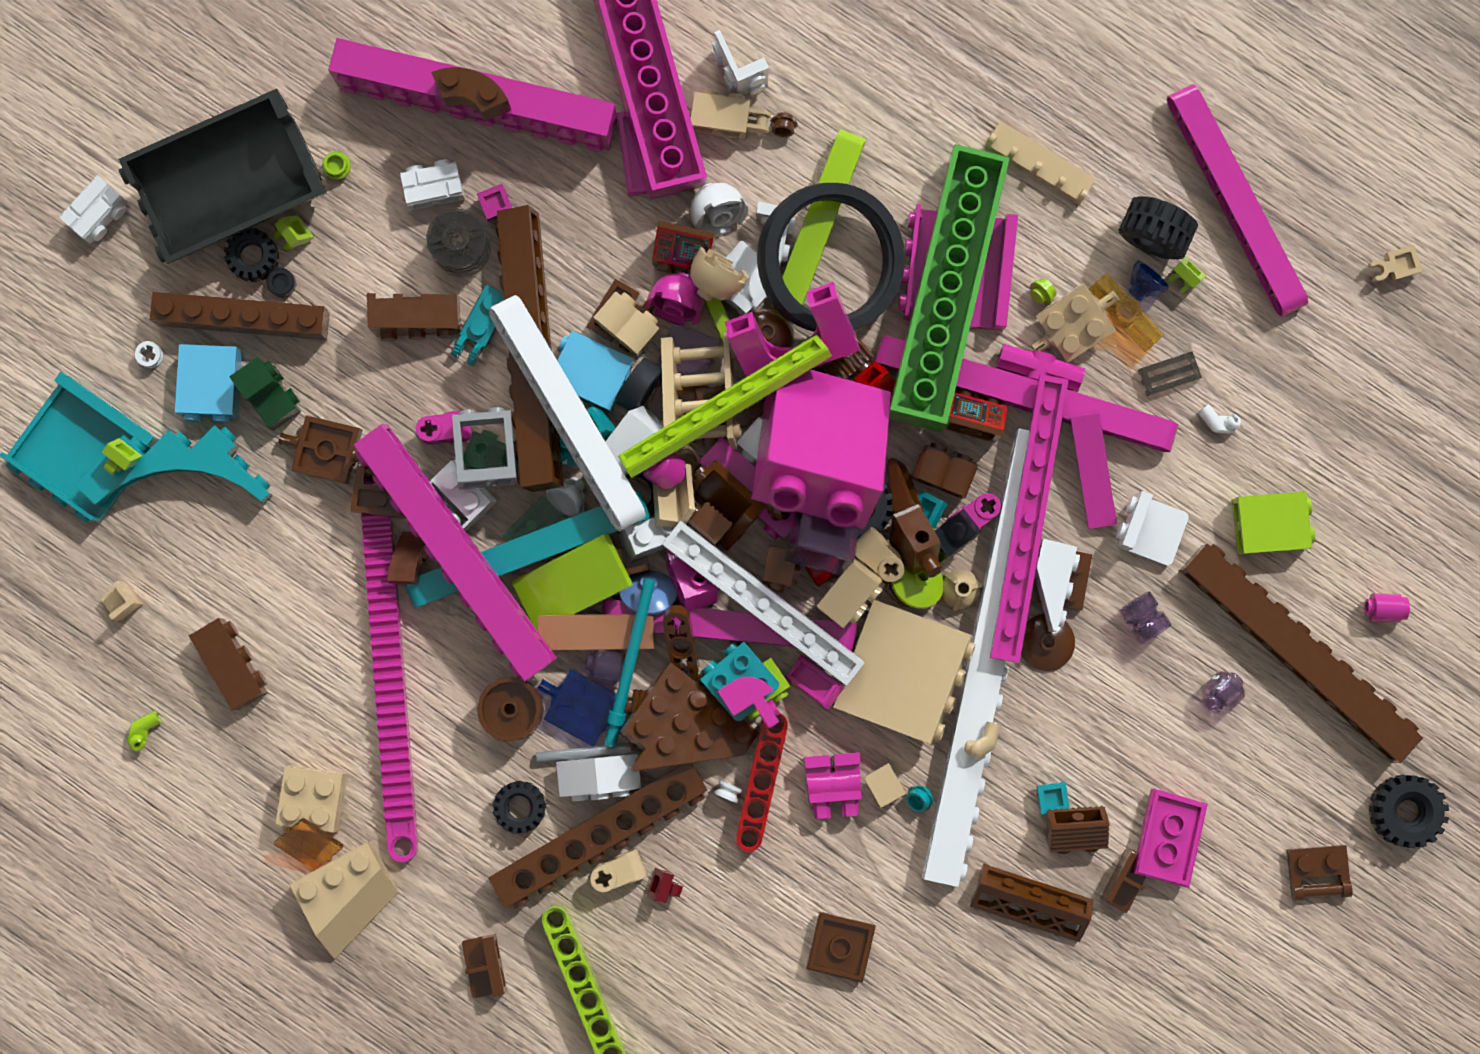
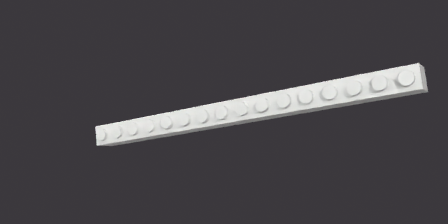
[922,428,1029,887]

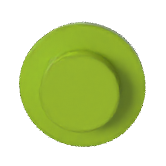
[322,151,351,180]
[1030,278,1057,306]

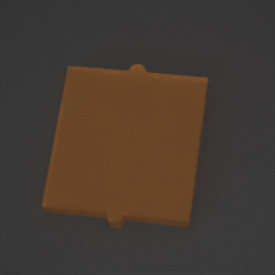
[274,817,344,871]

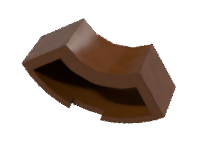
[431,67,511,121]

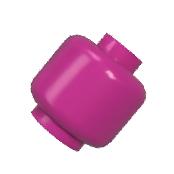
[643,452,686,489]

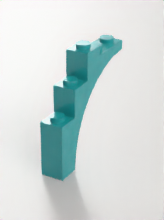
[74,425,273,506]

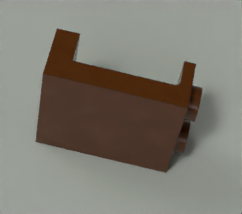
[692,460,767,551]

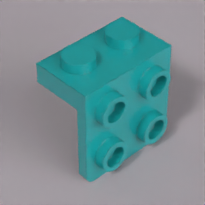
[700,642,779,721]

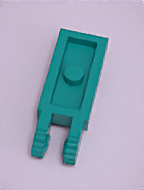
[451,285,504,366]

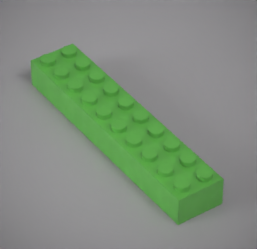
[889,144,1010,433]

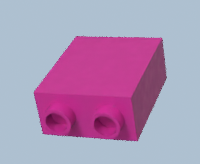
[751,369,891,529]

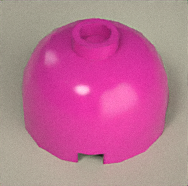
[646,273,704,326]

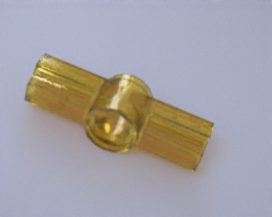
[1088,273,1164,352]

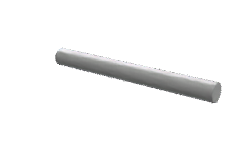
[536,743,641,764]

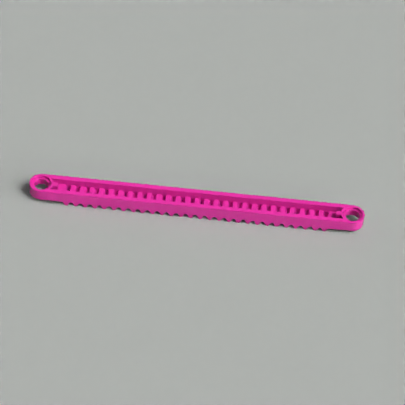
[361,478,418,862]

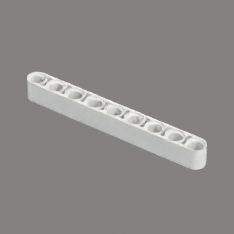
[489,295,646,531]

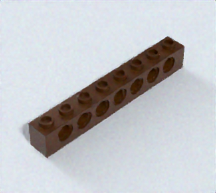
[488,764,708,909]

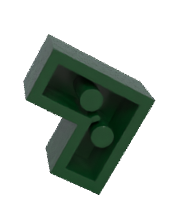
[229,357,301,431]

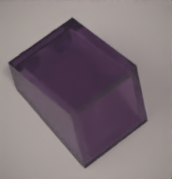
[785,511,859,576]

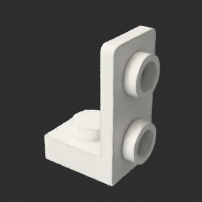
[756,202,796,265]

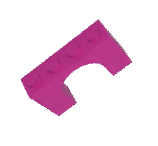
[725,282,860,377]

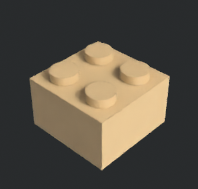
[816,557,886,628]
[276,765,348,833]

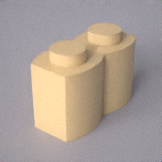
[593,291,659,357]

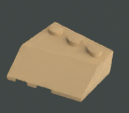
[289,840,399,959]

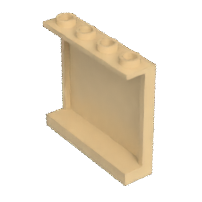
[833,600,976,746]

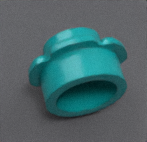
[906,785,933,813]

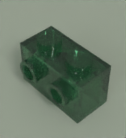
[463,429,519,487]

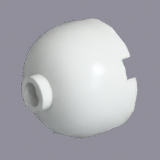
[690,183,748,237]

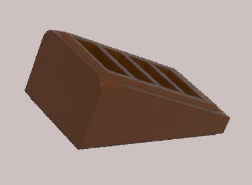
[888,458,924,514]

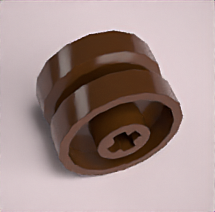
[477,677,544,741]

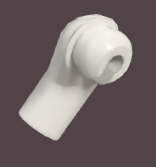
[1197,404,1241,434]

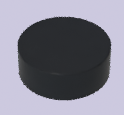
[266,268,297,298]

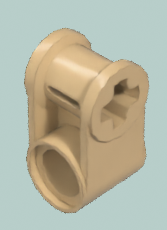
[850,527,904,582]
[590,848,648,892]

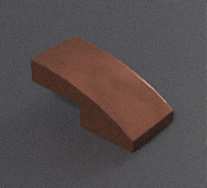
[387,531,428,585]

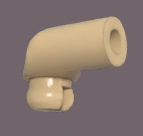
[964,721,1001,758]

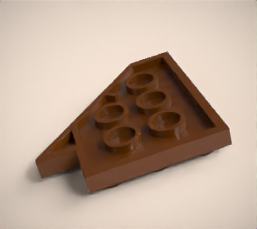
[620,662,759,772]

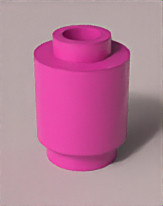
[1364,593,1410,623]

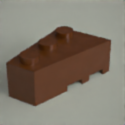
[366,293,461,341]

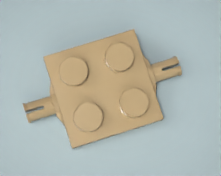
[1032,283,1120,362]

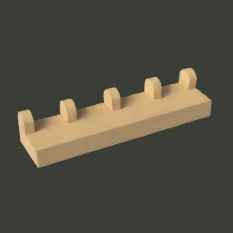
[985,120,1096,205]

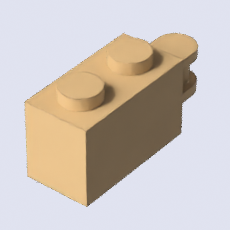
[691,89,771,140]

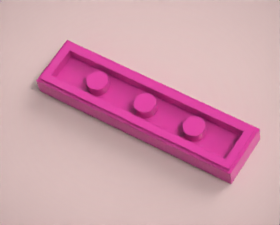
[1070,412,1117,529]

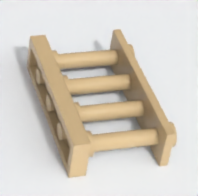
[661,332,742,454]

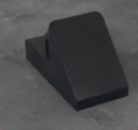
[935,509,981,563]

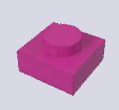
[477,184,512,222]

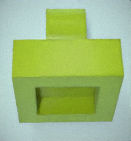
[274,215,314,251]
[1169,256,1206,294]
[101,438,142,475]

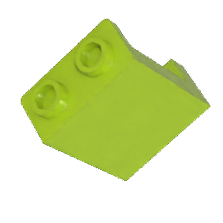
[1232,491,1315,556]

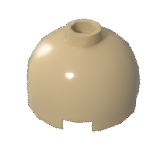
[690,247,749,301]

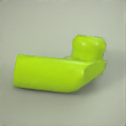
[127,711,162,751]

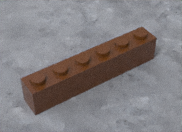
[150,292,330,340]

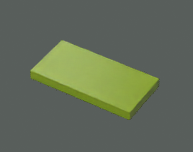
[511,533,633,631]

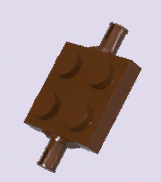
[279,415,363,485]

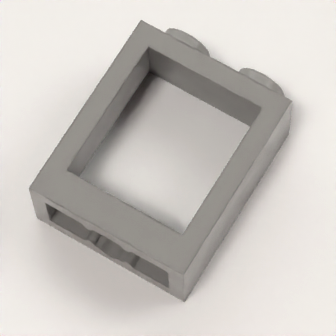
[452,407,517,490]

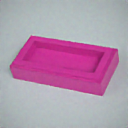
[784,655,845,710]

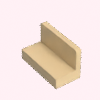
[652,464,695,528]

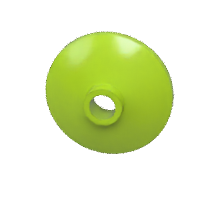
[891,564,943,609]

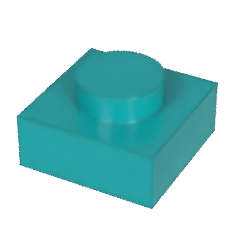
[918,490,948,529]
[1036,782,1070,815]

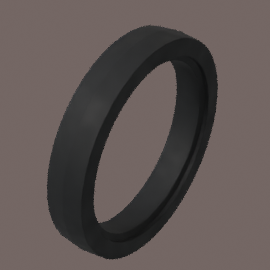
[757,183,905,332]

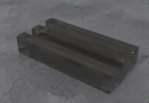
[1138,351,1202,396]

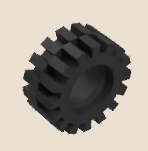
[224,228,279,282]
[492,781,546,834]

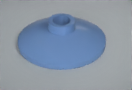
[620,571,677,615]

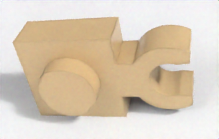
[1367,245,1423,283]

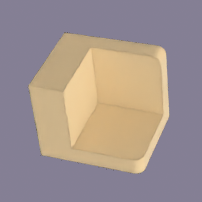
[100,580,143,622]
[864,763,906,808]

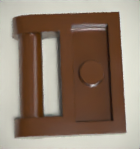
[350,461,408,520]
[1287,845,1353,902]

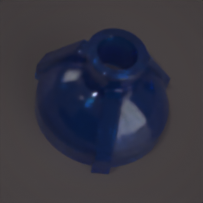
[1129,260,1169,301]

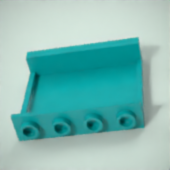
[0,372,159,524]

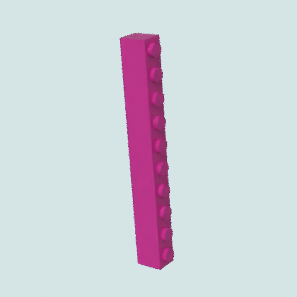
[353,424,557,681]

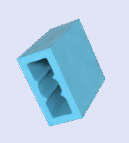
[557,331,635,414]
[175,344,242,423]

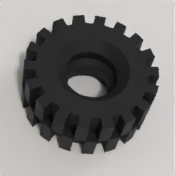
[1369,775,1449,848]

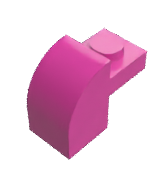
[718,677,780,728]

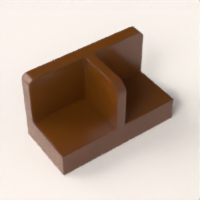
[1100,848,1146,913]
[462,933,507,998]

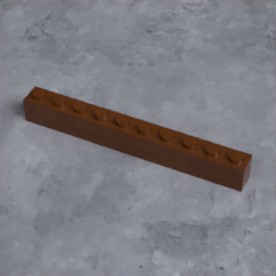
[495,205,564,492]
[1179,543,1423,763]

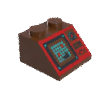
[652,221,715,275]
[945,389,1007,443]

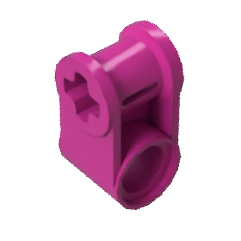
[416,410,473,445]
[946,493,1001,530]

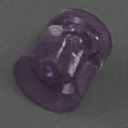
[1118,591,1172,644]

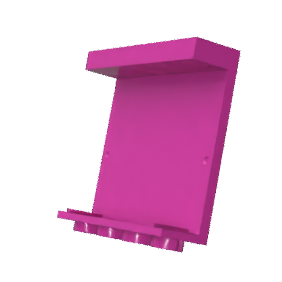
[899,203,1018,331]

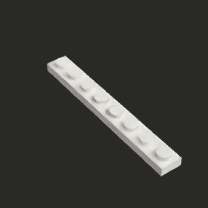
[662,520,864,686]

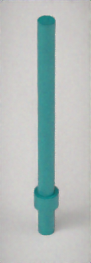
[604,578,656,747]

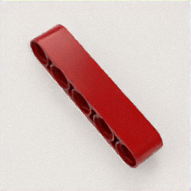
[736,713,788,852]

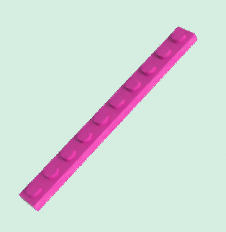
[990,374,1068,663]

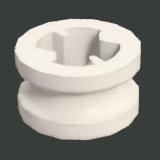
[135,341,164,369]
[714,780,743,803]

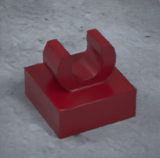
[647,868,683,903]

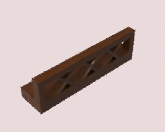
[970,864,1093,943]

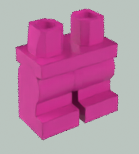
[803,752,862,819]

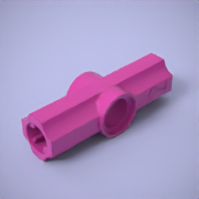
[996,344,1085,392]

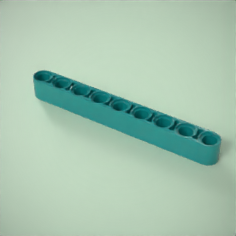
[405,491,651,608]

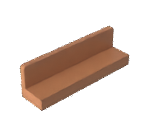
[538,614,655,650]

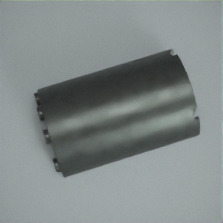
[118,88,326,264]

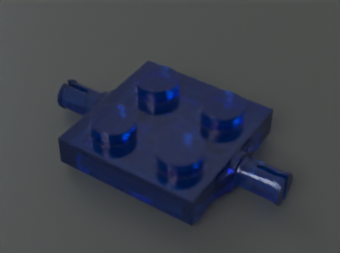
[537,669,625,747]

